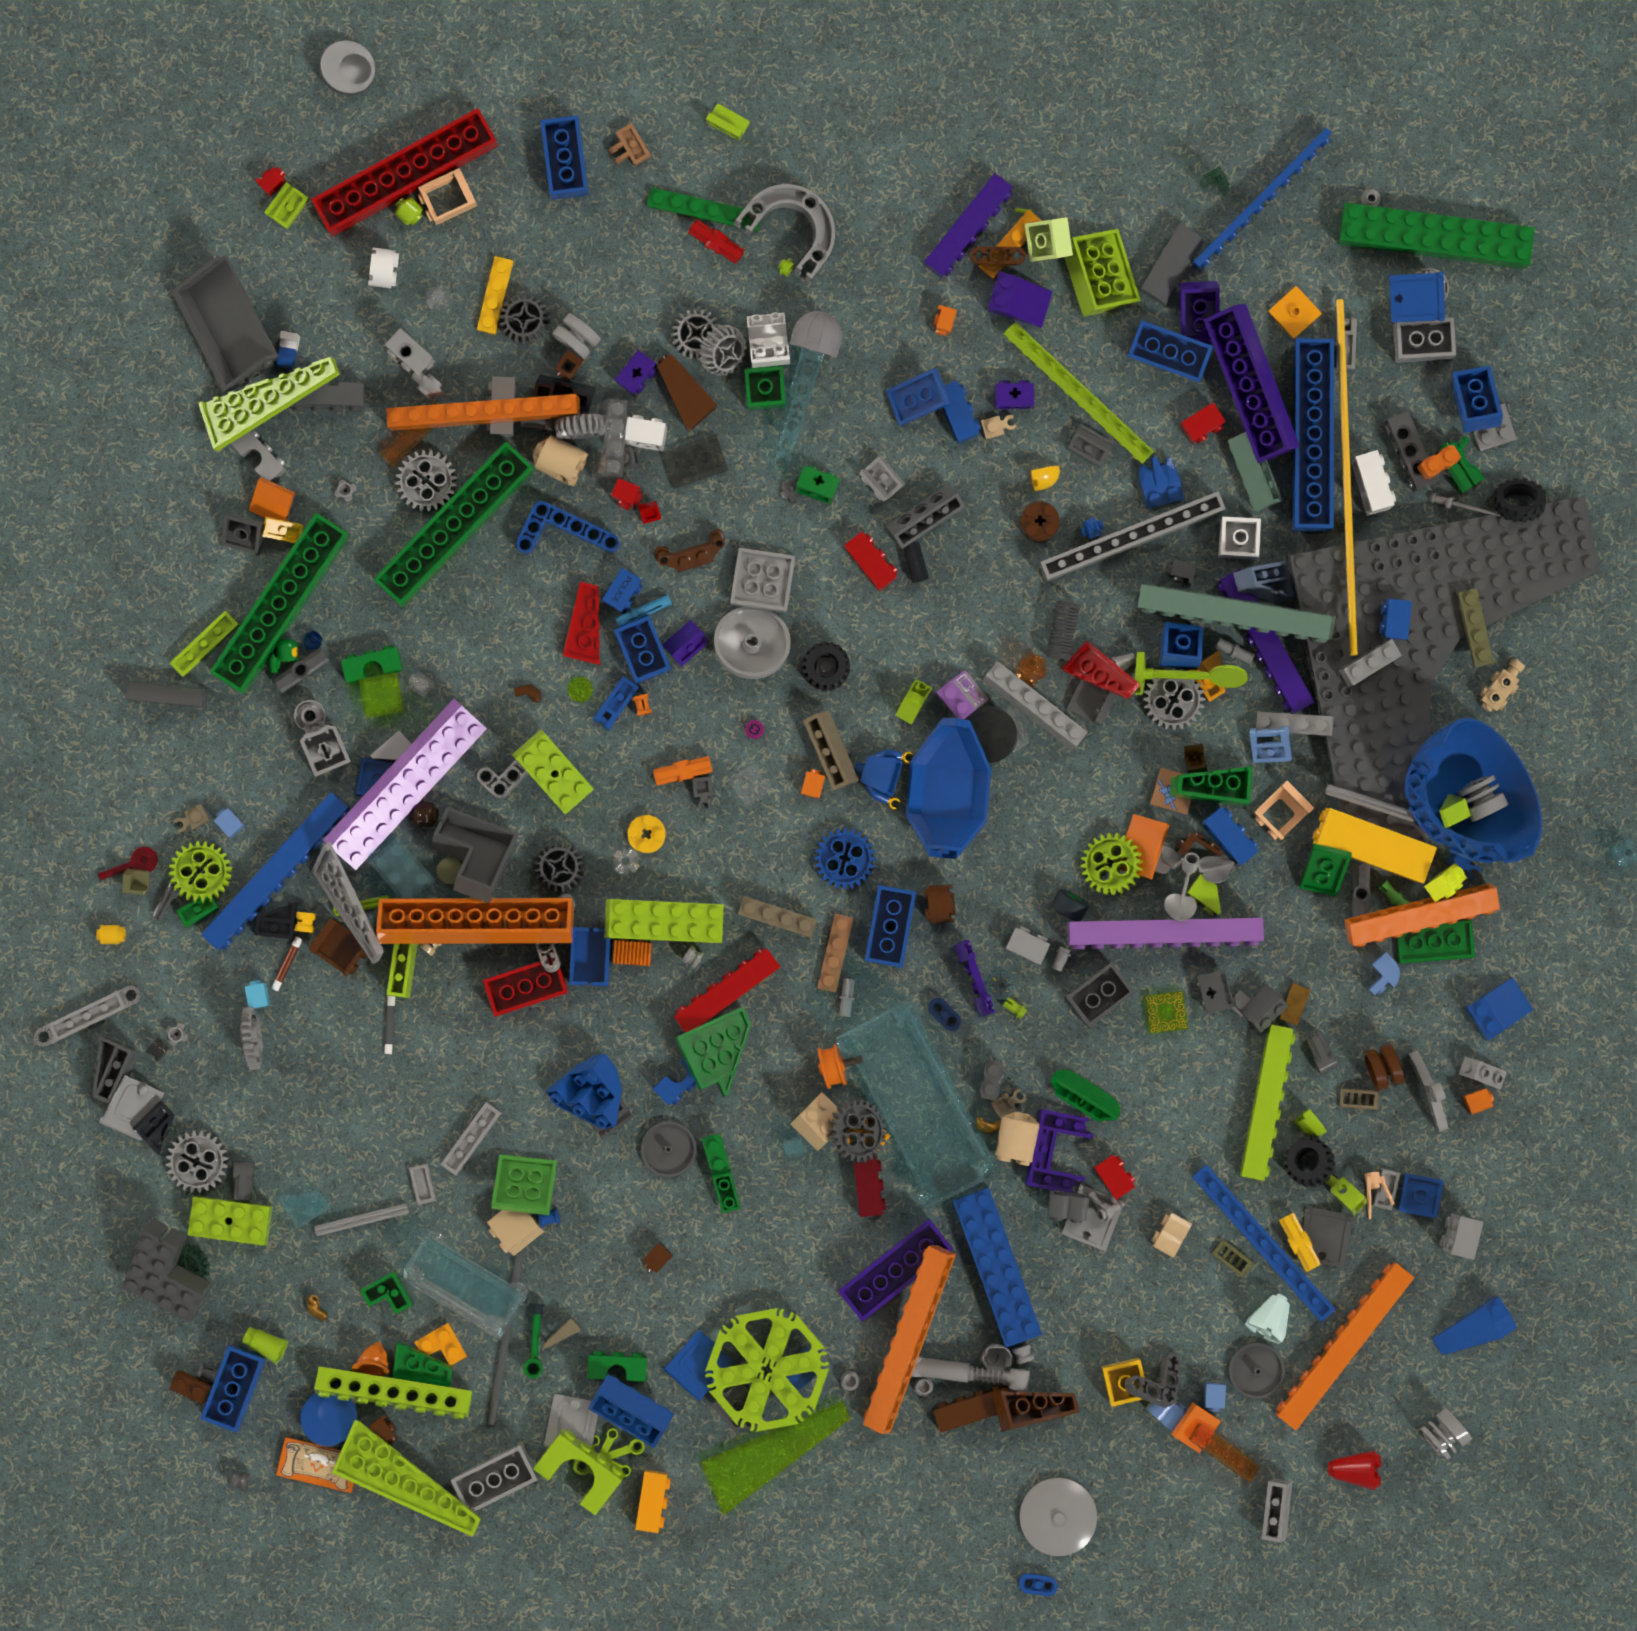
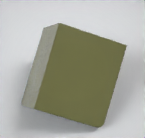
[122,869,150,895]

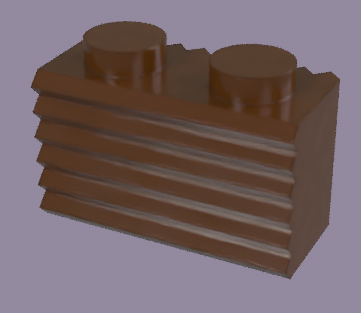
[169,1370,213,1404]

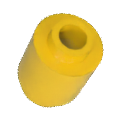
[96,925,126,944]

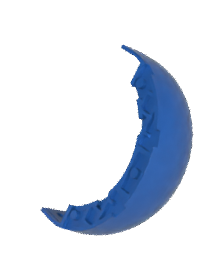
[1405,718,1542,863]

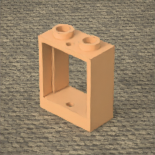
[417,168,477,225]

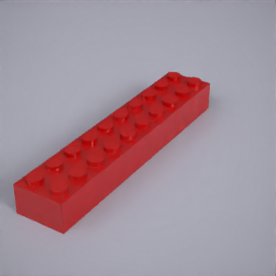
[311,108,498,237]

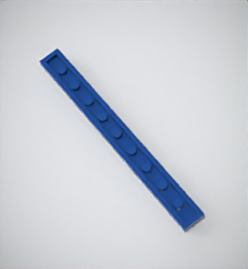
[1192,127,1332,270]
[1192,1164,1336,1322]

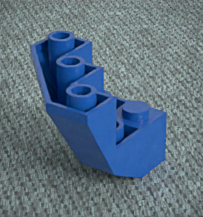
[545,1053,622,1129]

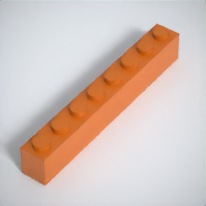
[1344,883,1500,947]

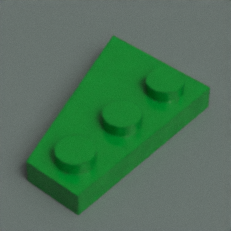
[393,1341,453,1387]

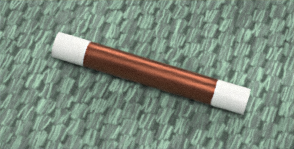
[271,936,303,991]

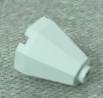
[1245,1294,1290,1344]

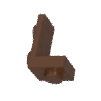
[1176,832,1223,857]

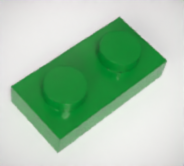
[176,895,220,928]

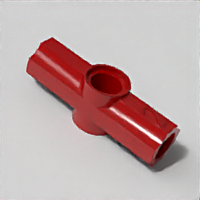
[688,219,745,264]

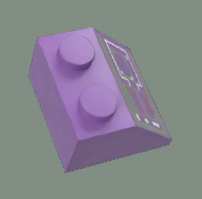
[936,670,989,719]

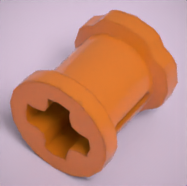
[632,694,653,717]

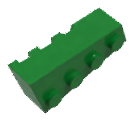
[1170,766,1253,807]

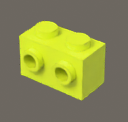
[1424,862,1467,902]

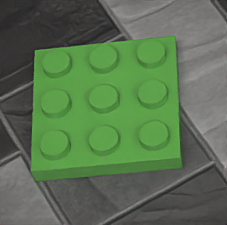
[491,1154,557,1215]

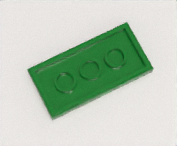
[1396,919,1475,964]

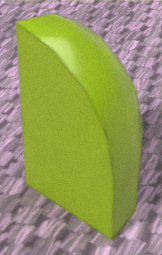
[1293,1109,1327,1136]

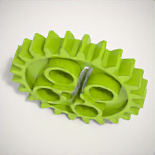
[1080,833,1143,895]
[169,841,232,903]

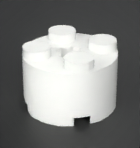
[368,247,399,289]

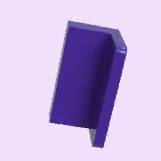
[663,620,710,667]

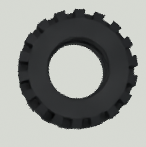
[802,641,850,691]
[1283,1136,1335,1188]

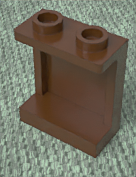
[308,918,367,976]

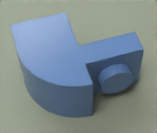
[1367,952,1400,995]

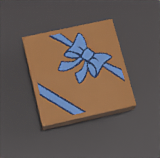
[1150,767,1191,815]

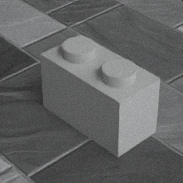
[1005,926,1050,965]

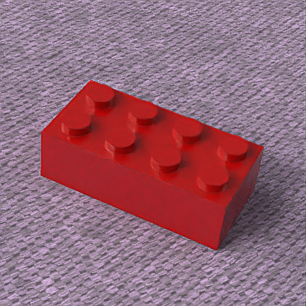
[483,958,569,1017]

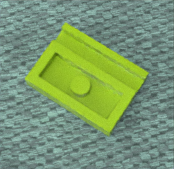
[264,182,310,230]

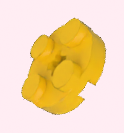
[627,815,666,853]

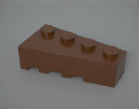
[992,1391,1080,1432]

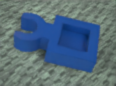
[1445,853,1481,880]

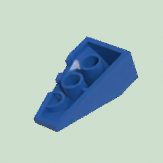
[1432,1295,1517,1355]

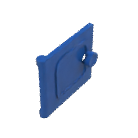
[1389,271,1445,323]
[663,1330,734,1401]

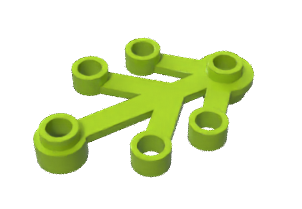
[573,1428,645,1477]

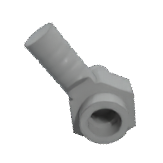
[1088,1191,1120,1221]

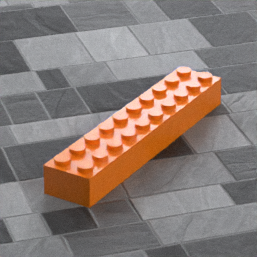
[376,898,574,944]

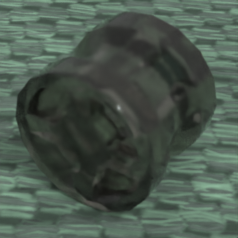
[146,1038,170,1062]

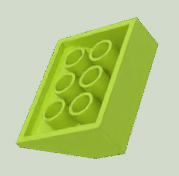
[1064,229,1141,317]

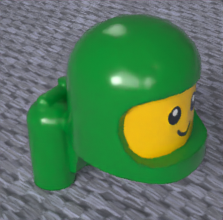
[269,639,300,673]

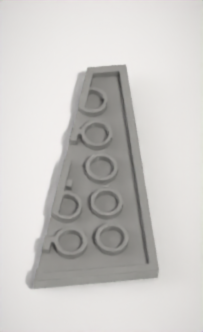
[311,842,384,964]

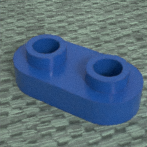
[1019,1573,1058,1596]

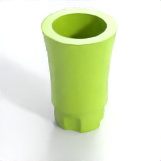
[242,1327,289,1365]

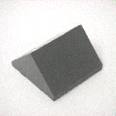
[221,513,264,554]

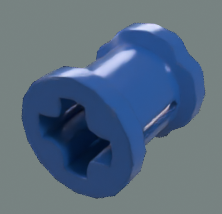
[538,1207,560,1228]

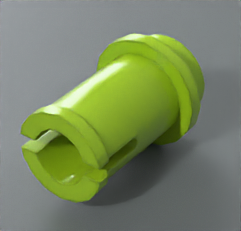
[1002,997,1028,1019]

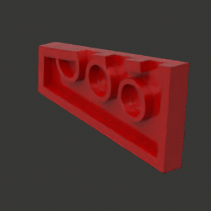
[562,582,600,665]
[1061,641,1140,699]

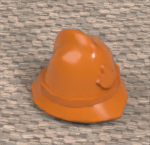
[351,1342,389,1377]

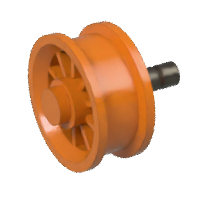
[818,1043,863,1089]

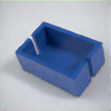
[569,927,611,987]

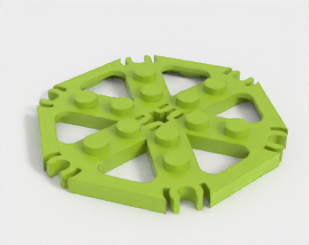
[705,1308,830,1432]

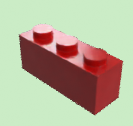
[844,531,898,592]

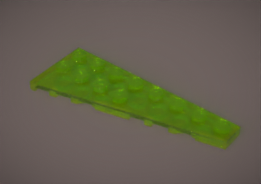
[701,1400,851,1515]

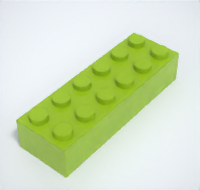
[604,899,724,943]

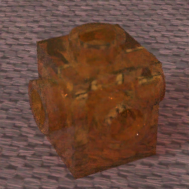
[1017,652,1047,687]

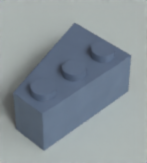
[1233,561,1296,603]

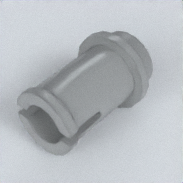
[1051,947,1071,972]

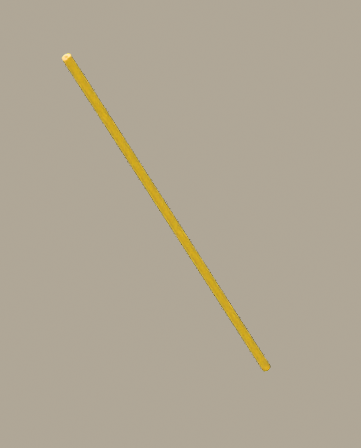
[1336,299,1358,656]

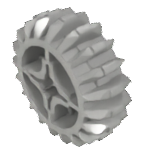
[671,308,721,361]
[698,324,747,376]
[555,414,607,440]

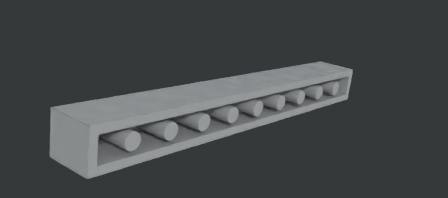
[1039,491,1226,582]

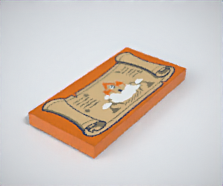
[276,1437,354,1493]

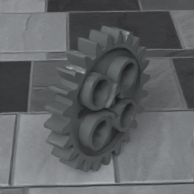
[828,1100,887,1163]

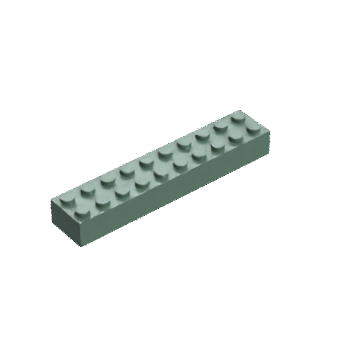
[1138,584,1336,643]

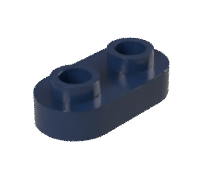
[928,998,961,1031]

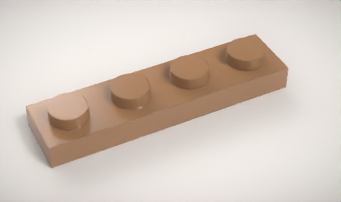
[817,914,854,993]

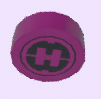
[745,720,764,739]

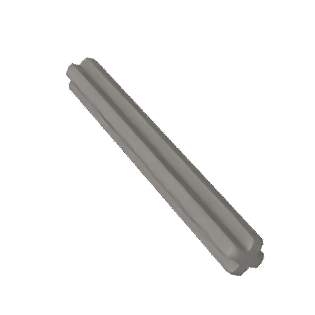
[1325,785,1415,822]
[314,1203,409,1236]

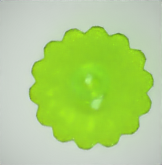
[567,676,594,703]

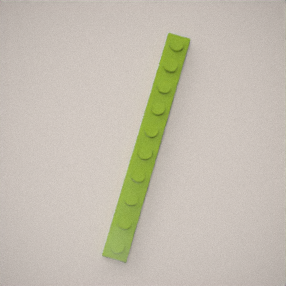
[1004,322,1154,464]

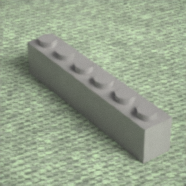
[982,661,1088,751]

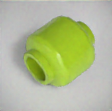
[395,197,423,226]

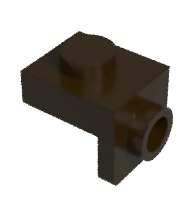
[1184,744,1207,774]

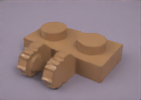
[608,123,651,166]

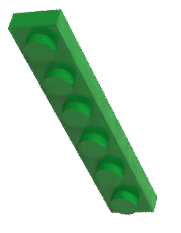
[647,187,761,232]

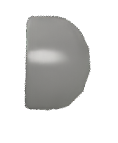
[981,1343,1013,1371]

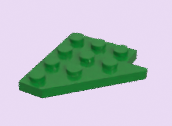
[675,1007,751,1098]

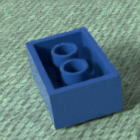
[1451,366,1503,433]
[614,616,672,685]
[1200,807,1259,867]

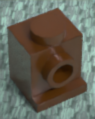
[555,350,584,380]
[368,1413,398,1444]

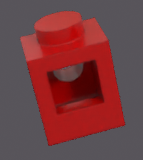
[255,167,287,197]

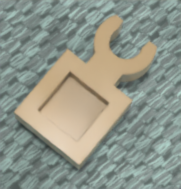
[981,415,1016,440]

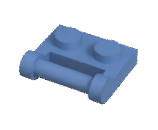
[1249,726,1292,763]

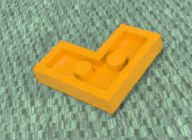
[415,1322,467,1365]

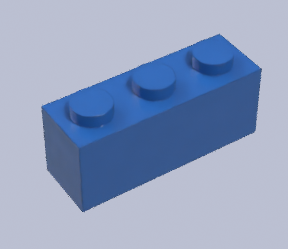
[943,380,981,444]

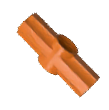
[653,756,713,786]

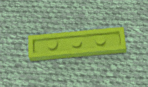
[170,611,239,677]

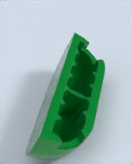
[1051,1069,1121,1122]

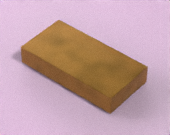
[1279,983,1311,1026]

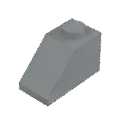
[370,730,412,761]

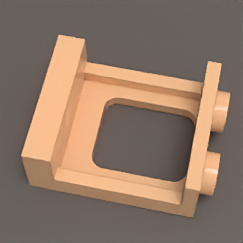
[1252,781,1314,841]

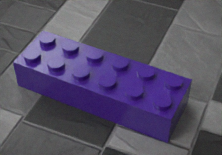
[838,1218,953,1322]

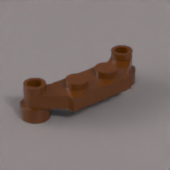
[654,529,725,572]

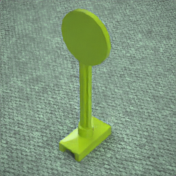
[1135,652,1248,695]

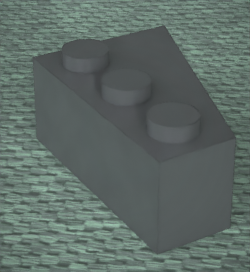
[93,1036,140,1104]

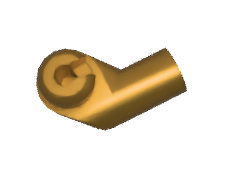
[306,1294,328,1322]

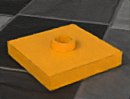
[1268,286,1322,340]

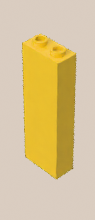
[1312,808,1437,884]

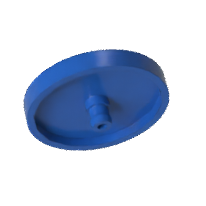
[300,1393,357,1447]

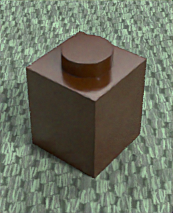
[643,1242,673,1273]

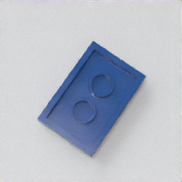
[886,368,950,426]

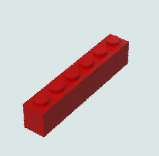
[674,948,780,1033]

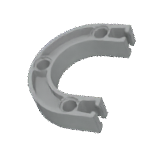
[734,184,835,283]

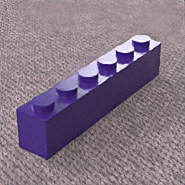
[924,173,1013,279]

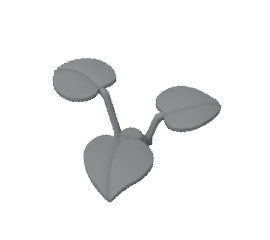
[1155,846,1234,922]

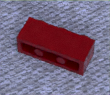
[854,1156,886,1217]

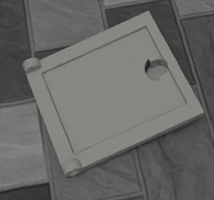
[99,1075,164,1141]
[1061,1184,1125,1252]
[543,1394,598,1448]

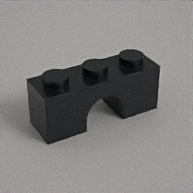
[533,374,595,412]

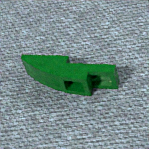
[702,1133,741,1214]

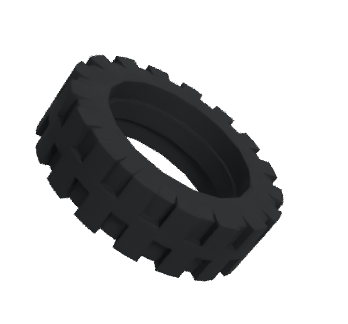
[1494,478,1546,523]

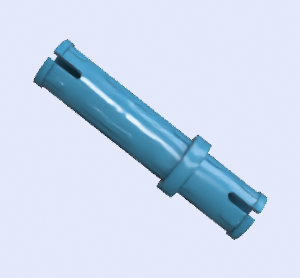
[615,594,672,628]

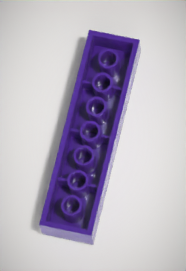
[1204,303,1300,463]

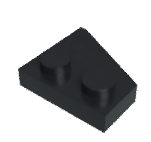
[254,902,298,940]
[132,1101,175,1155]

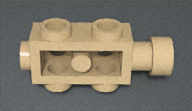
[1479,658,1525,712]

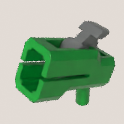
[1438,436,1485,495]

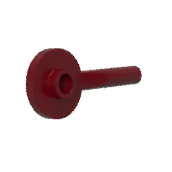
[98,847,158,881]

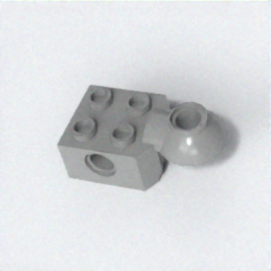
[385,328,444,399]
[294,700,351,777]

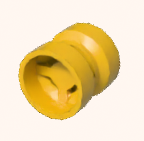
[294,912,316,933]

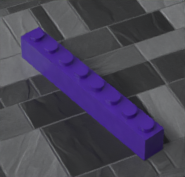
[1218,569,1315,714]

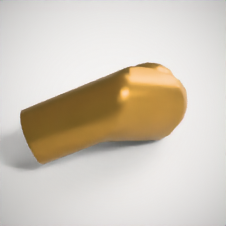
[974,1117,1001,1134]

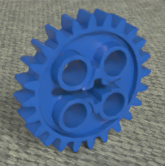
[814,827,876,890]

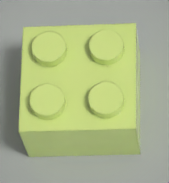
[1025,217,1073,262]

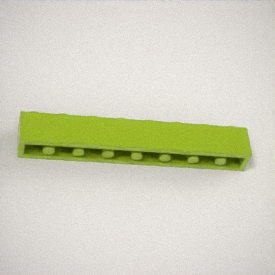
[1240,1024,1296,1181]

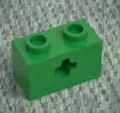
[795,466,840,505]

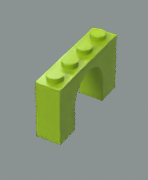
[533,1428,625,1515]

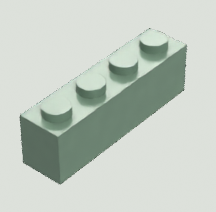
[1228,432,1282,511]

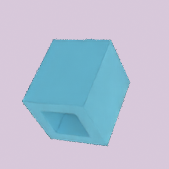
[245,980,270,1009]

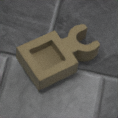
[173,804,210,833]
[990,1089,1026,1119]

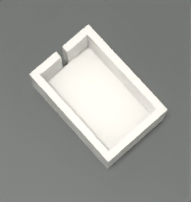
[1351,450,1396,516]

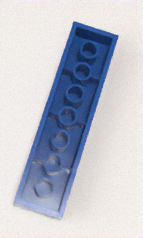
[952,1187,1042,1348]

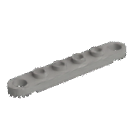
[34,986,142,1047]

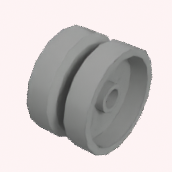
[552,313,601,360]

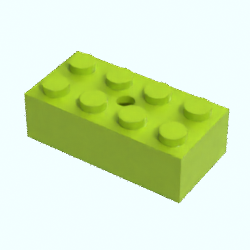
[512,729,594,815]
[188,1196,273,1246]

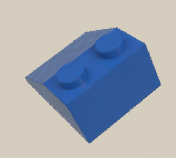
[1464,977,1533,1040]

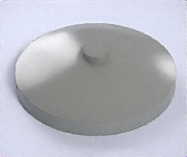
[714,607,791,679]
[1019,1477,1097,1556]

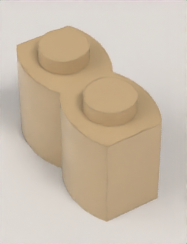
[1151,1212,1192,1258]

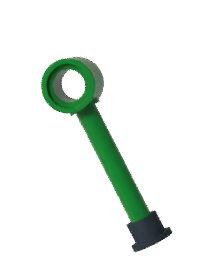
[523,1303,545,1379]

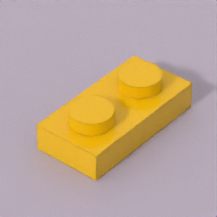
[261,517,304,543]

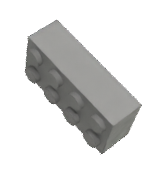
[451,1443,539,1512]

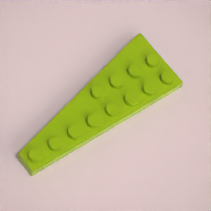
[199,357,340,452]
[332,1419,482,1537]

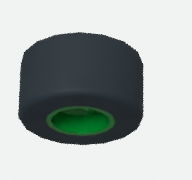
[1051,889,1089,922]

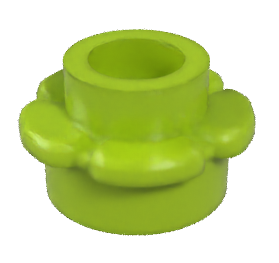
[778,258,795,277]

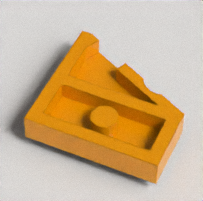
[1188,650,1226,702]

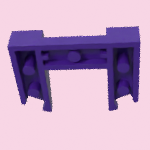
[953,939,996,1017]
[1024,1108,1093,1193]

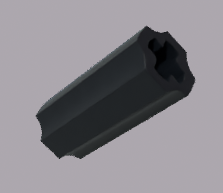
[903,542,929,583]

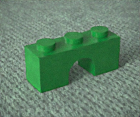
[341,645,404,684]
[587,1350,647,1382]

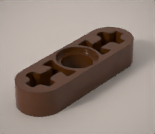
[970,246,1026,266]

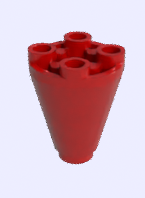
[1328,1451,1382,1490]

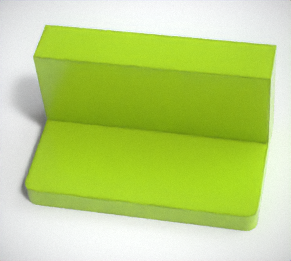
[706,104,750,141]

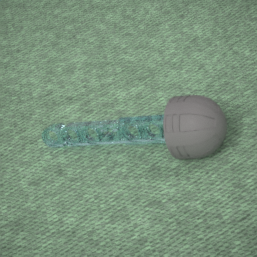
[771,311,842,472]

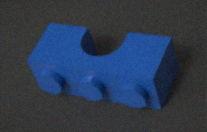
[653,1059,696,1106]

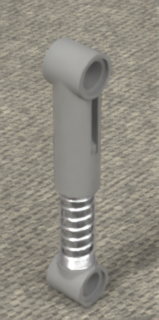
[911,1356,1030,1391]

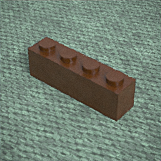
[933,1383,1009,1433]

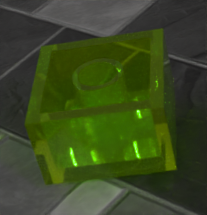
[359,673,406,719]

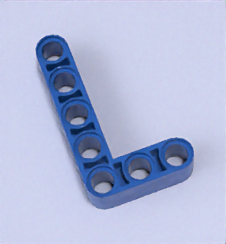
[516,501,620,555]

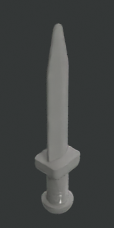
[1429,493,1500,516]

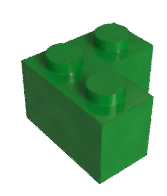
[360,1270,415,1315]

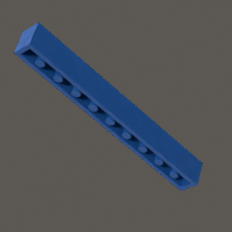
[201,792,350,951]

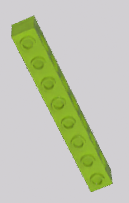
[314,1366,473,1419]

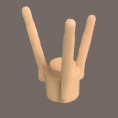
[1364,1172,1394,1219]

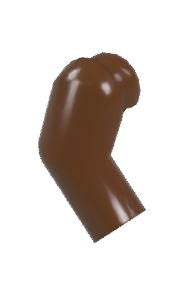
[514,684,542,703]

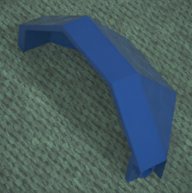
[905,718,991,859]

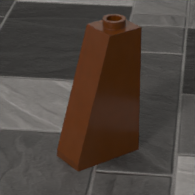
[657,354,717,432]

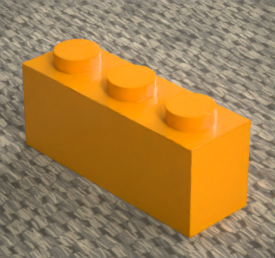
[635,1469,671,1533]

